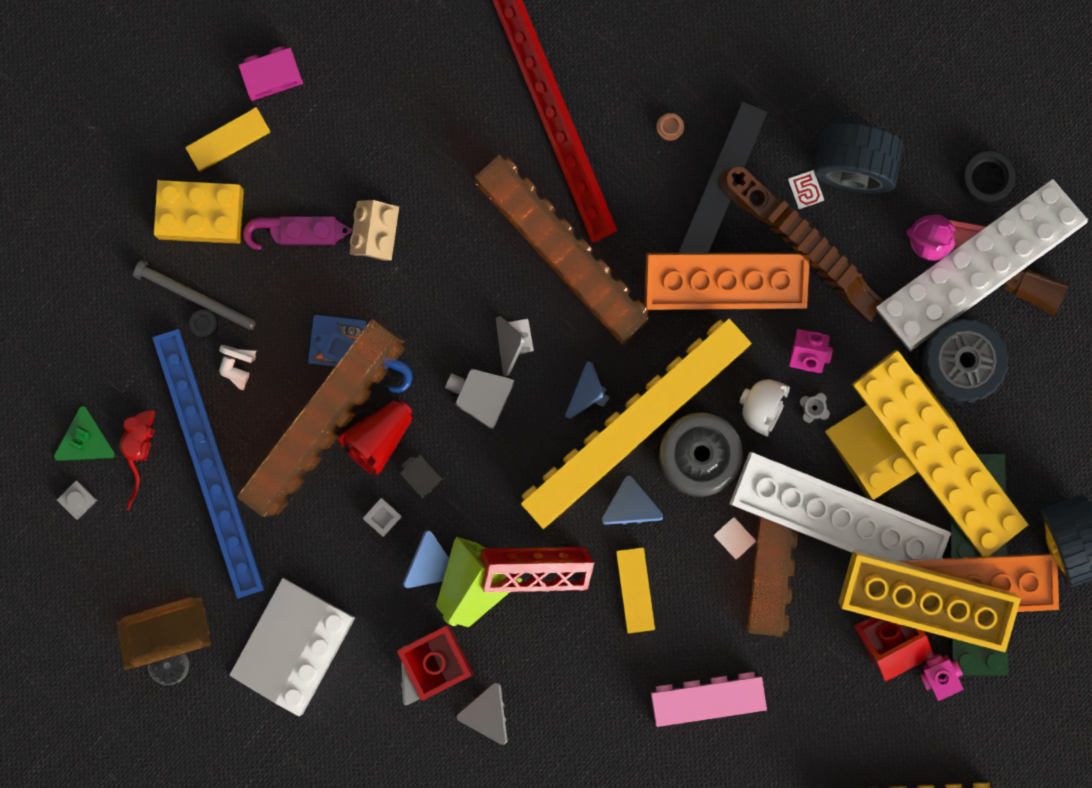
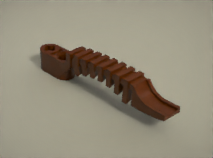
[718,167,884,322]

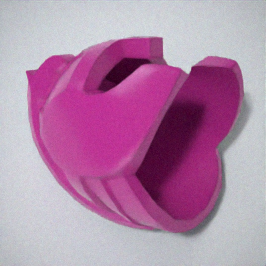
[906,214,956,261]

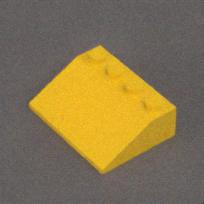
[825,373,966,500]

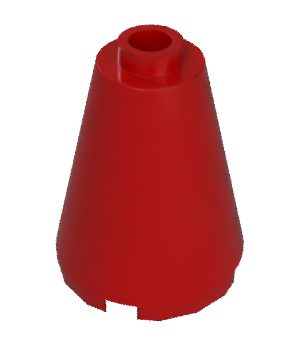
[337,400,413,476]

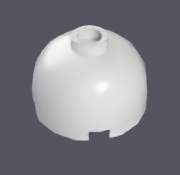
[739,379,790,436]

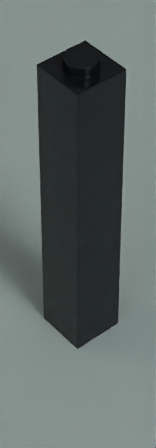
[679,102,768,253]

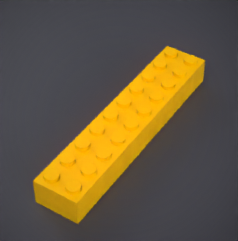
[521,319,751,530]

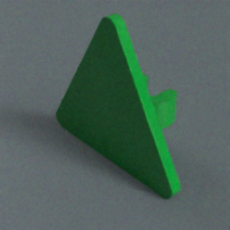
[54,406,115,461]

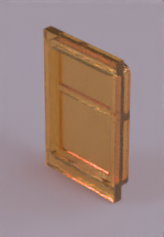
[116,597,211,670]

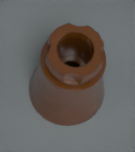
[1004,269,1070,317]

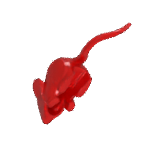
[120,410,156,510]

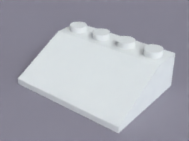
[229,578,355,716]

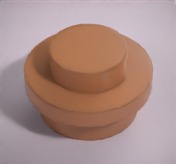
[657,113,684,141]

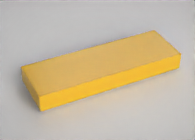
[185,107,270,172]
[616,548,655,633]

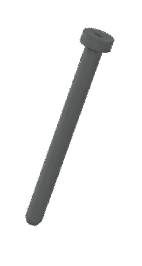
[133,259,256,330]

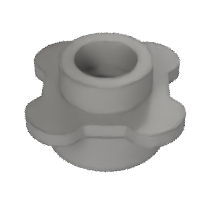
[800,393,830,423]

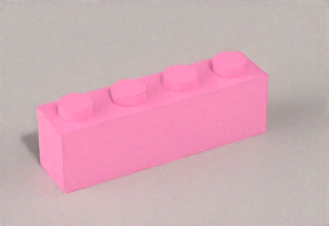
[650,672,767,727]

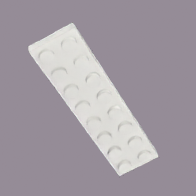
[876,179,1087,351]
[730,452,951,561]

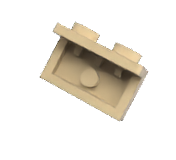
[350,200,399,261]

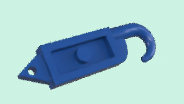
[311,330,413,393]

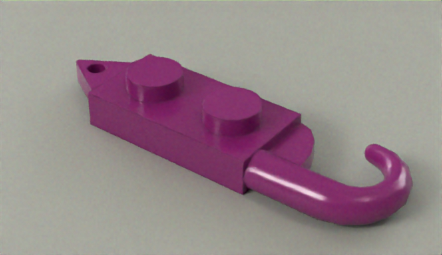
[243,217,353,250]

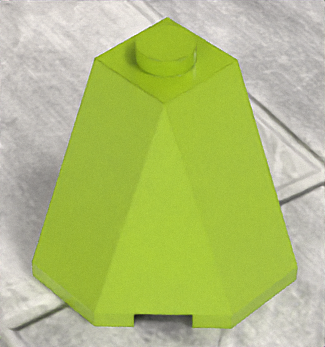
[436,537,522,627]

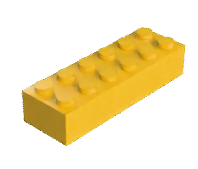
[838,549,1021,652]

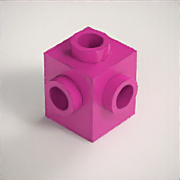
[789,329,833,373]
[920,654,964,701]

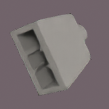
[445,369,514,430]

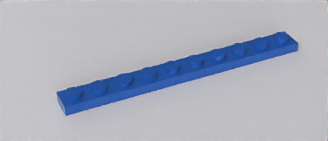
[152,329,265,599]

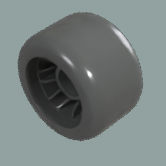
[658,413,743,497]

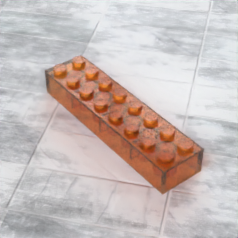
[475,155,649,346]
[237,319,405,518]

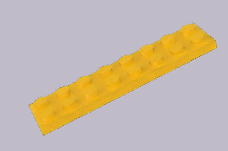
[852,350,1028,557]

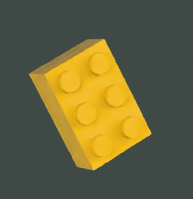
[154,180,244,244]

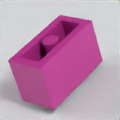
[239,46,303,101]

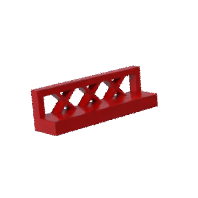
[480,547,594,592]

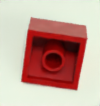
[854,617,934,682]
[397,625,474,701]

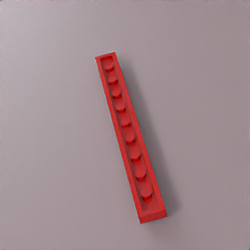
[493,0,617,242]

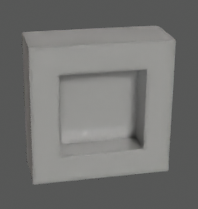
[57,481,97,520]
[363,498,402,537]

